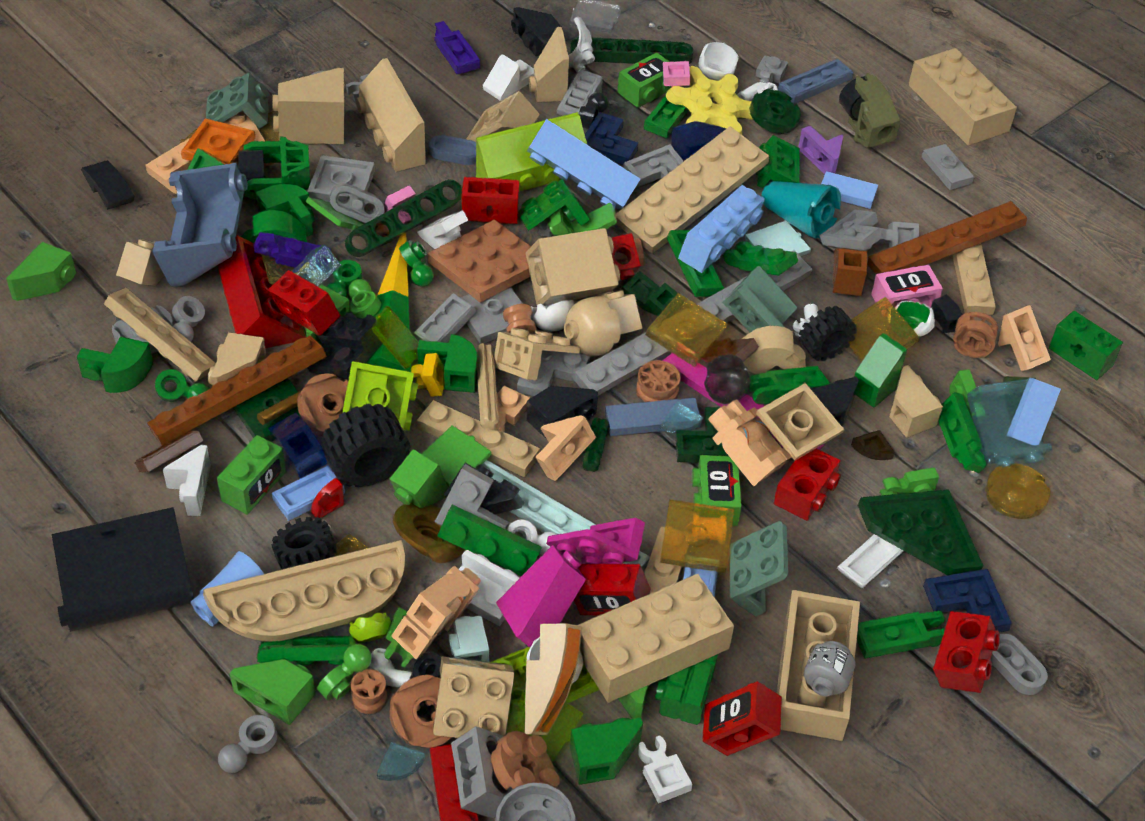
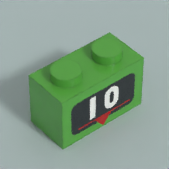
[617,53,671,108]
[217,435,286,515]
[692,455,741,526]

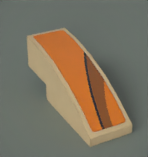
[525,623,582,735]

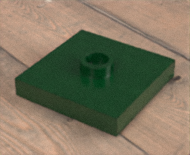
[233,378,307,442]

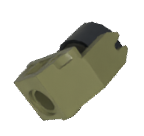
[839,73,900,148]

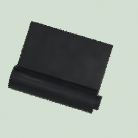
[51,507,194,632]

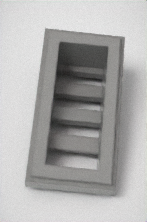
[557,70,603,116]

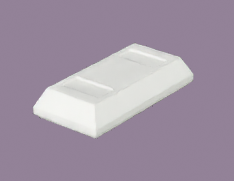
[837,534,903,588]

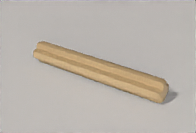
[476,343,499,430]

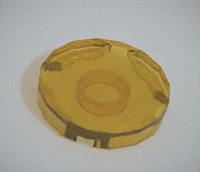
[985,463,1051,519]

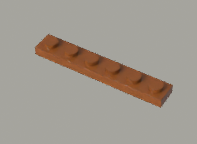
[867,201,1027,274]
[147,335,327,445]

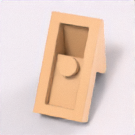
[998,305,1051,371]
[535,415,596,481]

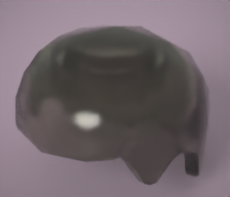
[704,354,751,405]

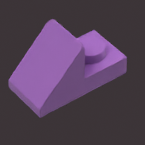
[798,126,843,174]

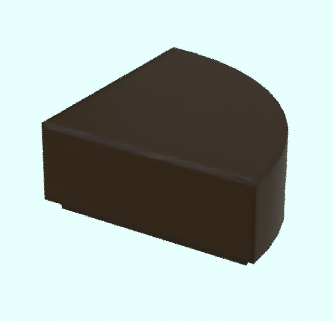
[851,430,895,460]

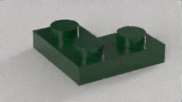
[675,407,728,463]

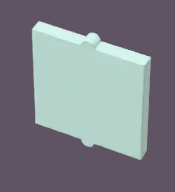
[745,221,811,256]

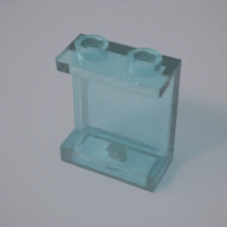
[967,378,1053,468]

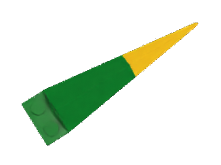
[365,233,411,404]

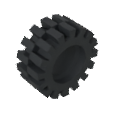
[799,306,857,361]
[271,517,337,570]

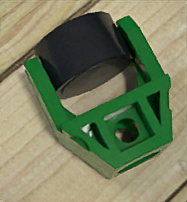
[239,136,310,200]

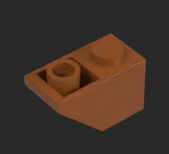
[833,248,867,296]

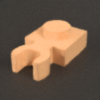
[496,386,530,432]

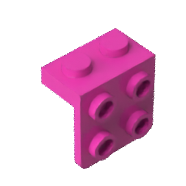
[546,517,645,564]

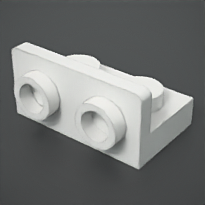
[459,550,519,626]

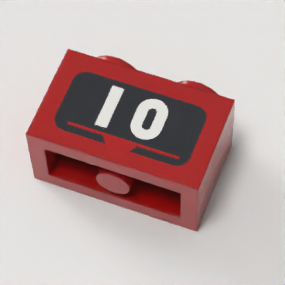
[573,564,651,615]
[703,681,782,756]

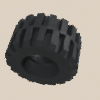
[321,404,411,487]

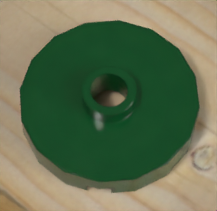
[749,89,801,134]

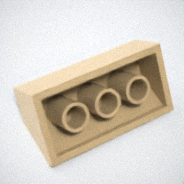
[356,58,426,172]

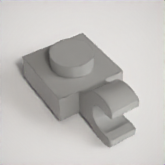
[755,55,788,83]
[874,221,919,248]

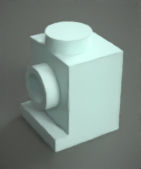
[449,615,489,662]

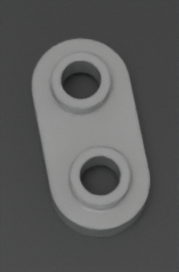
[329,183,384,223]
[990,634,1048,695]

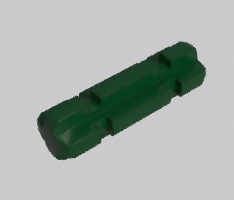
[582,417,609,472]

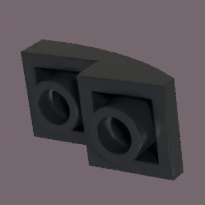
[81,160,135,210]

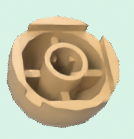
[564,296,621,356]

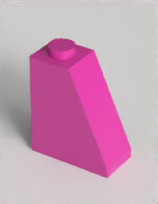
[496,545,586,647]

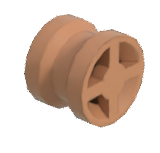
[503,304,536,334]
[351,669,387,714]

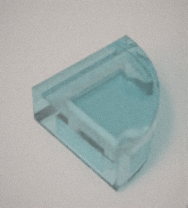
[660,401,704,433]
[377,742,425,781]

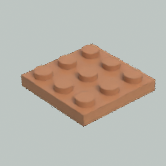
[427,220,531,303]

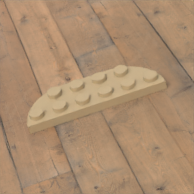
[203,540,405,641]

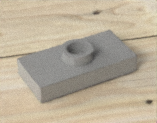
[922,144,974,190]
[414,293,476,343]

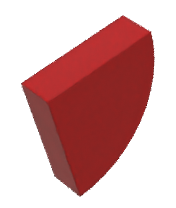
[311,478,344,518]

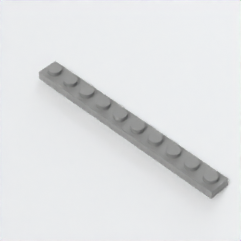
[573,250,813,396]

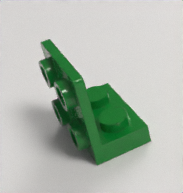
[518,179,590,231]

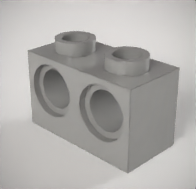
[451,726,513,818]

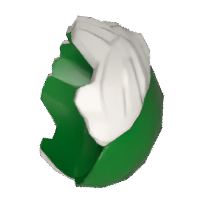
[888,300,935,341]

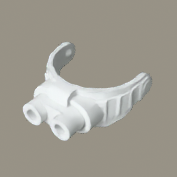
[568,17,595,73]

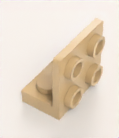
[494,328,580,380]
[433,656,514,738]

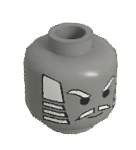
[804,641,856,696]

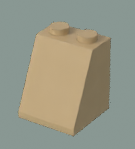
[273,68,344,144]
[526,228,620,306]

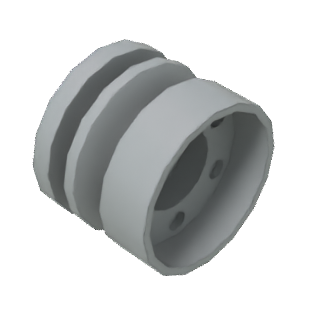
[495,783,575,821]

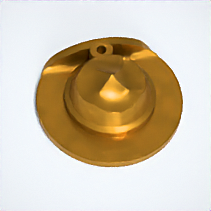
[393,503,466,563]

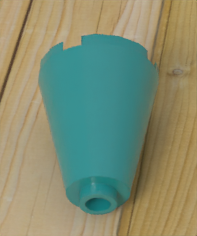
[761,181,841,239]

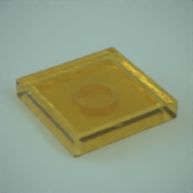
[645,293,727,367]
[849,297,920,363]
[660,499,734,573]

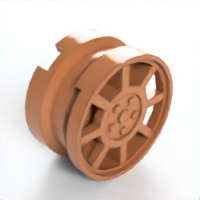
[953,312,998,358]
[636,360,680,402]

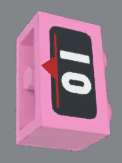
[871,265,943,318]

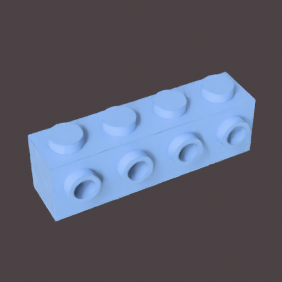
[527,119,640,210]
[678,185,765,273]

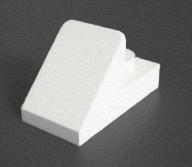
[483,54,534,101]
[417,210,468,249]
[163,445,211,516]

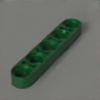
[570,37,694,64]
[345,179,462,257]

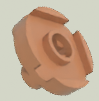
[297,373,348,436]
[389,675,452,748]
[491,731,560,790]

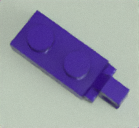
[434,21,480,75]
[254,232,334,275]

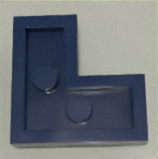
[585,112,639,165]
[923,569,1012,633]

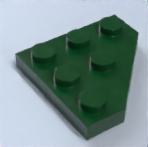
[857,489,984,575]

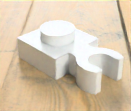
[638,735,692,803]

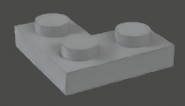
[623,144,684,187]
[820,210,882,251]
[517,350,590,396]
[435,464,509,529]

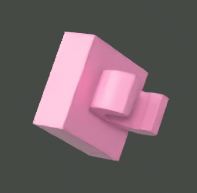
[663,61,690,87]
[384,185,416,224]

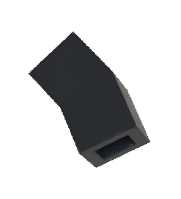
[931,294,963,333]

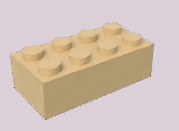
[909,48,1017,145]
[576,574,734,703]
[776,590,860,741]

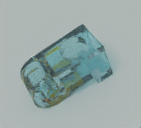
[292,245,341,286]

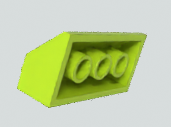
[476,112,587,192]

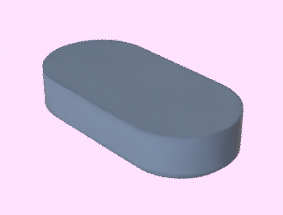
[429,135,476,165]

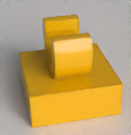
[411,353,444,397]

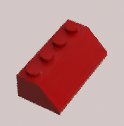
[218,235,306,348]

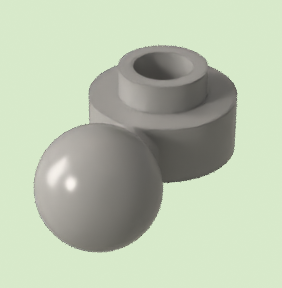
[172,296,205,342]
[218,715,277,773]

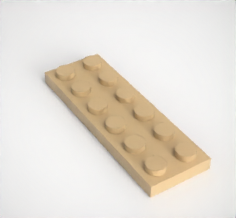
[616,126,769,254]

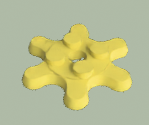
[666,66,753,135]

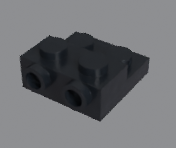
[307,312,387,379]

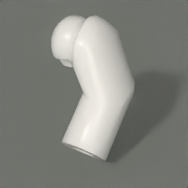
[738,82,778,101]
[793,304,818,337]
[369,648,413,688]

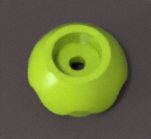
[349,612,391,643]

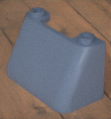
[152,163,248,287]

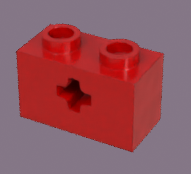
[462,177,520,224]

